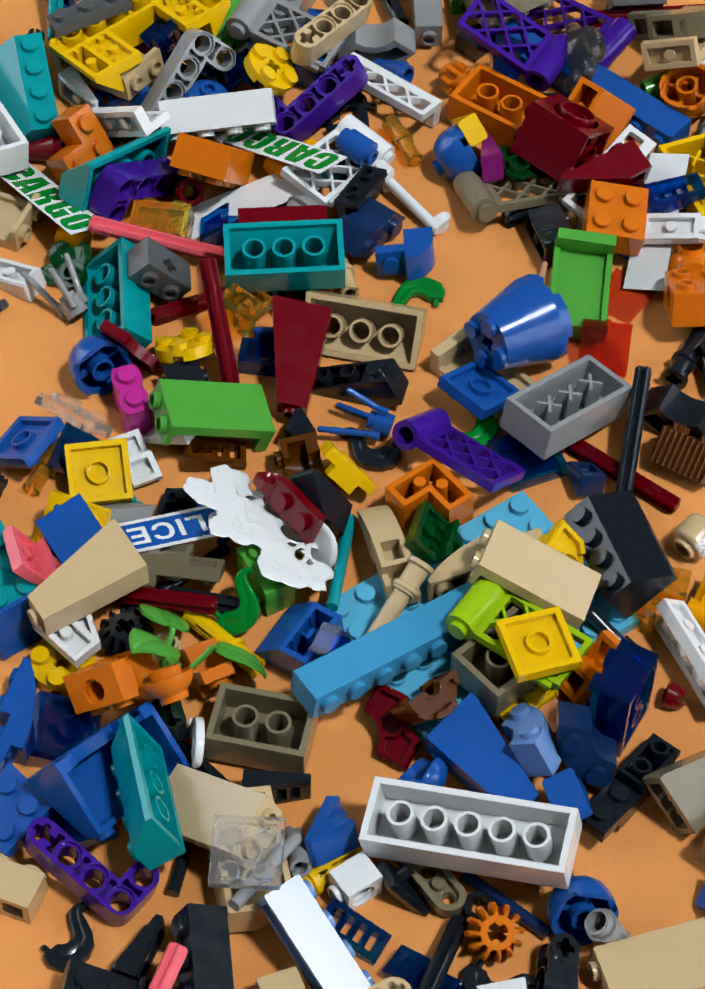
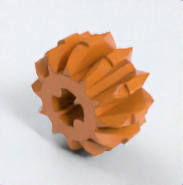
[464,902,525,963]

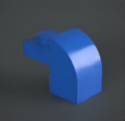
[375,227,435,281]

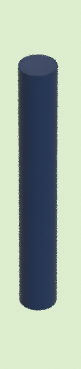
[460,872,552,939]

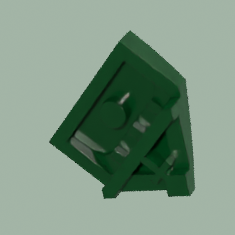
[404,500,463,565]

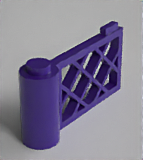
[455,0,575,92]
[526,0,637,69]
[392,408,526,493]

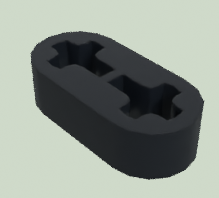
[152,699,188,743]

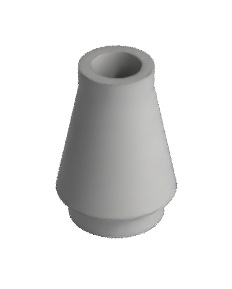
[584,908,631,944]

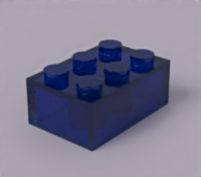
[585,638,659,758]

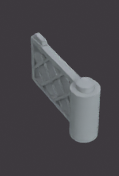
[226,0,348,74]

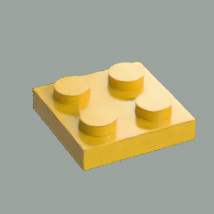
[64,438,134,505]
[495,606,582,683]

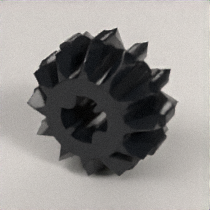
[98,607,154,655]

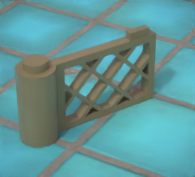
[453,171,580,224]

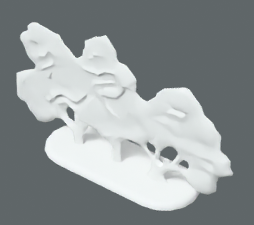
[183,464,338,591]

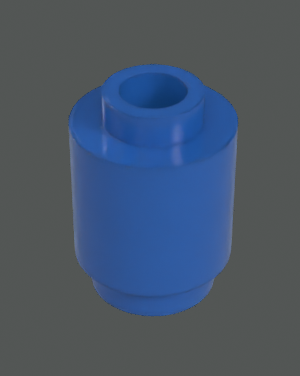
[335,128,379,167]

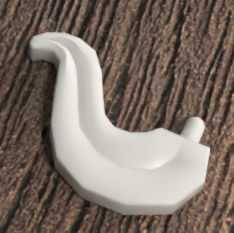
[187,717,205,768]

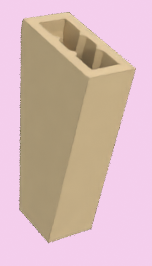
[26,519,150,636]

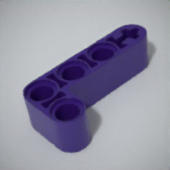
[271,54,369,142]
[87,158,186,221]
[24,817,160,927]

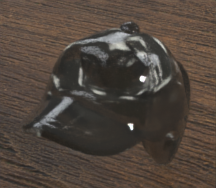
[563,22,606,93]

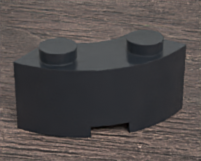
[644,383,705,439]

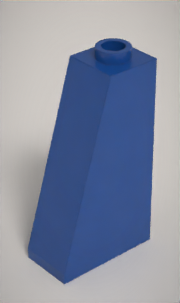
[424,692,539,802]

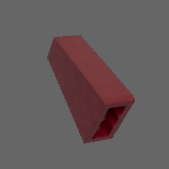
[272,295,333,418]

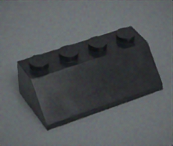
[564,490,678,618]

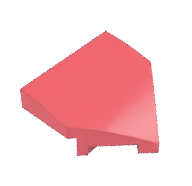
[2,524,62,585]

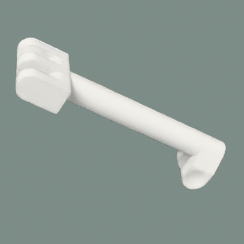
[375,159,450,235]

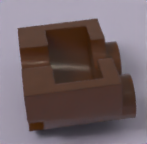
[273,432,329,481]
[389,668,460,726]

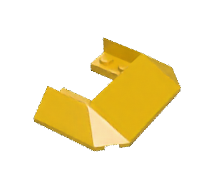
[48,0,231,92]

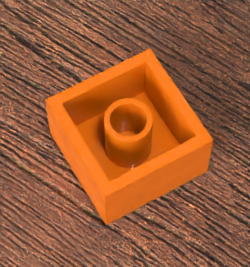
[582,180,649,256]

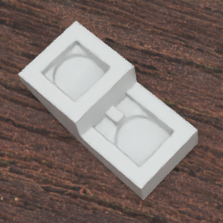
[110,429,163,489]

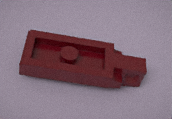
[252,470,326,544]

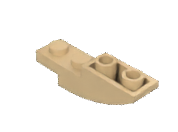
[357,504,421,604]
[426,527,543,602]

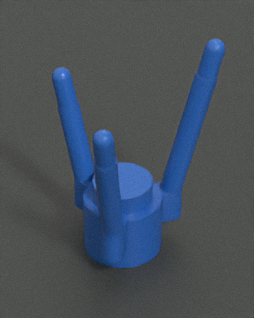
[317,387,396,441]

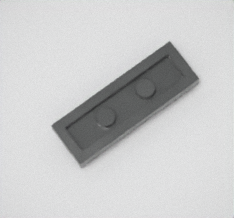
[45,0,133,38]

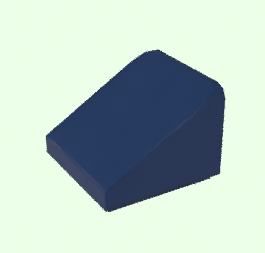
[565,461,607,496]

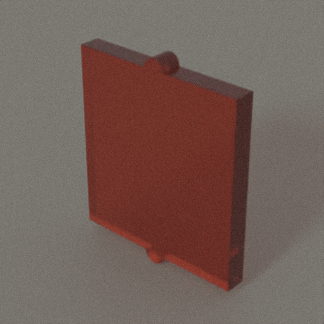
[607,268,657,325]
[578,319,633,377]

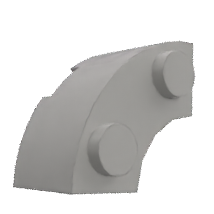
[338,17,416,62]

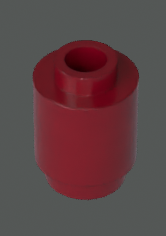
[173,177,205,207]

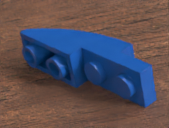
[0,657,38,773]

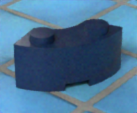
[341,197,405,258]
[556,700,617,789]

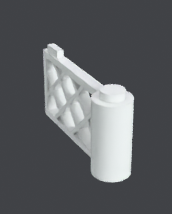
[280,114,396,208]

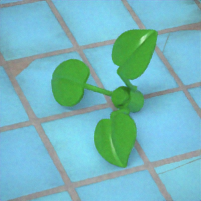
[129,604,267,679]

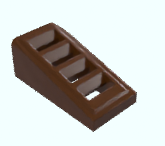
[181,436,247,472]

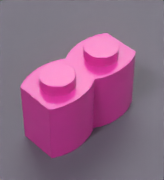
[111,364,153,435]

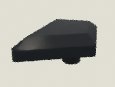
[154,488,197,516]
[378,860,431,917]

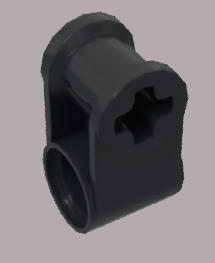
[533,932,580,989]

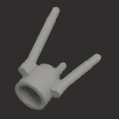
[21,253,89,321]

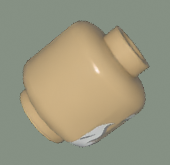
[673,513,705,560]

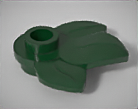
[499,145,549,181]
[41,240,92,290]

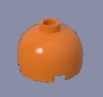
[659,64,705,119]

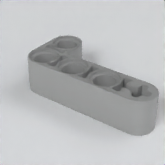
[141,28,236,129]

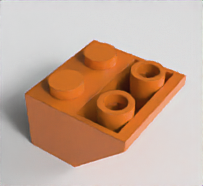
[568,76,636,154]

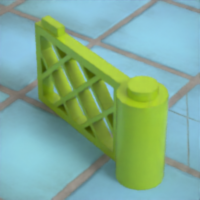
[446,576,594,691]

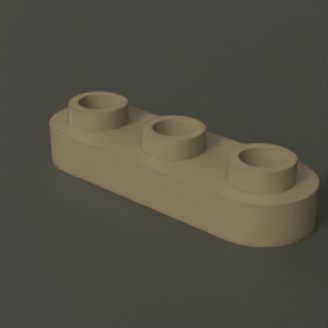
[395,861,466,917]

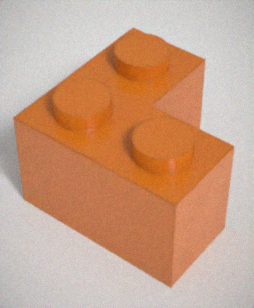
[45,103,115,185]
[385,458,474,530]

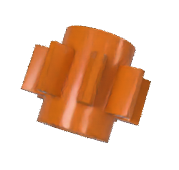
[438,60,472,95]

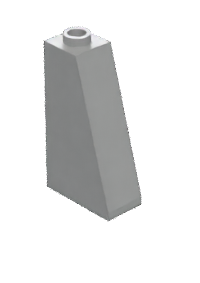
[411,0,443,47]

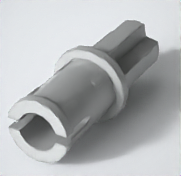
[282,825,312,878]

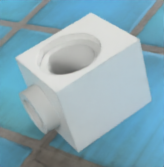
[327,851,383,914]

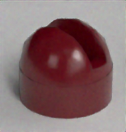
[660,681,688,710]

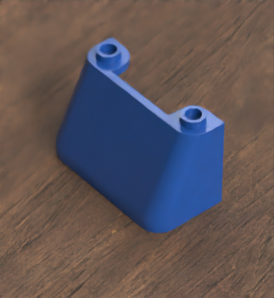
[27,700,192,843]

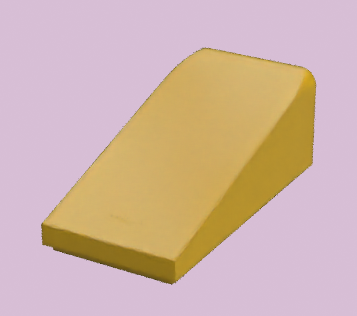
[450,113,488,147]

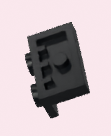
[334,165,388,219]

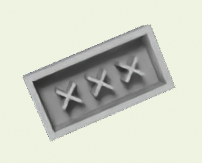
[499,354,632,460]

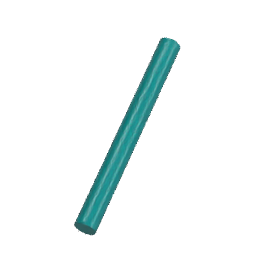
[325,514,356,612]

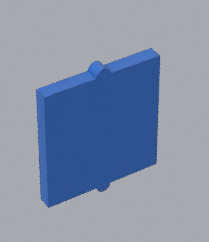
[35,493,102,564]
[0,591,43,661]

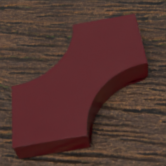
[99,319,160,374]
[363,685,422,771]

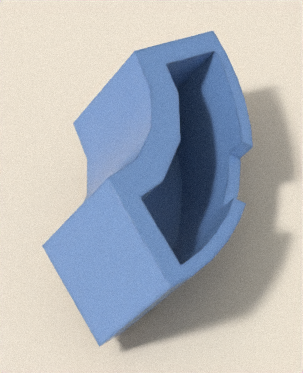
[501,703,562,777]

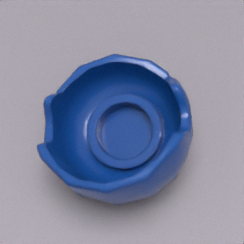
[399,753,448,787]

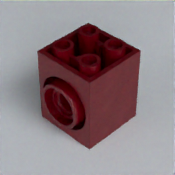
[510,94,614,182]

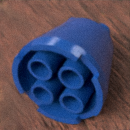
[464,274,573,371]

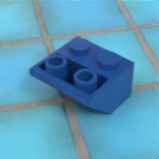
[254,601,344,675]

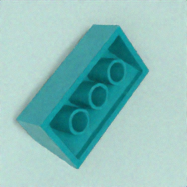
[0,32,60,142]
[58,126,171,212]
[223,218,346,293]
[83,236,152,348]
[111,713,186,871]

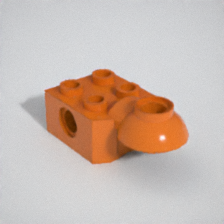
[663,244,705,327]
[62,650,193,716]

